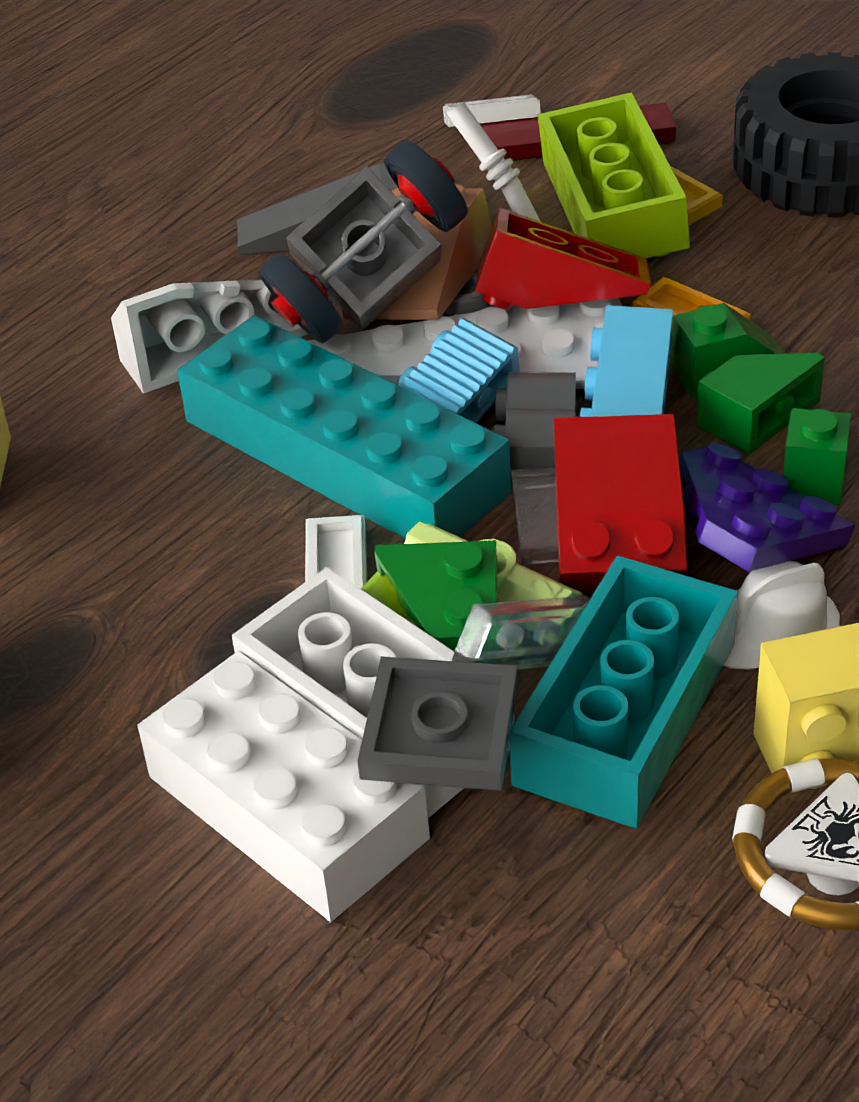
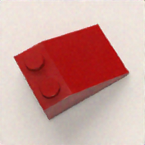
[475,207,651,310]
[554,414,687,593]

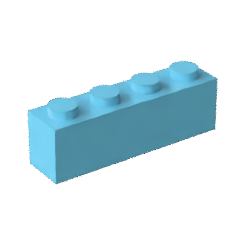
[580,305,673,417]

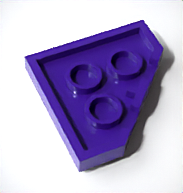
[679,443,855,572]

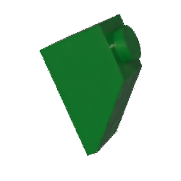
[671,303,785,399]
[696,352,825,455]
[783,408,851,505]

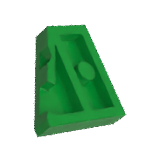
[375,540,498,654]

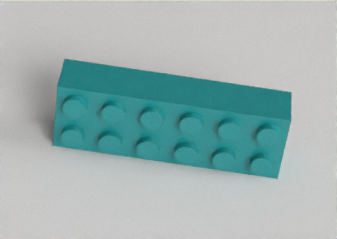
[177,315,511,539]

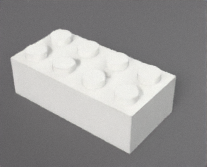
[232,567,515,818]
[137,651,430,922]

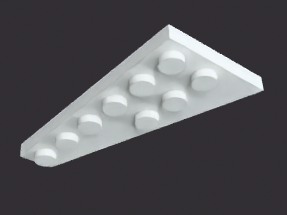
[308,298,622,389]

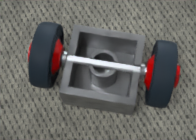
[258,140,468,344]

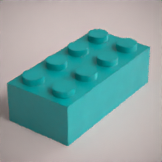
[509,555,738,829]

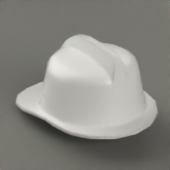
[724,561,840,670]

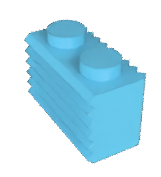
[397,318,520,423]

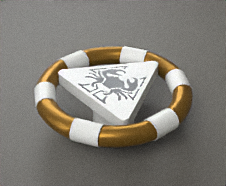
[732,758,859,931]

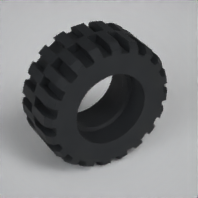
[732,52,859,217]

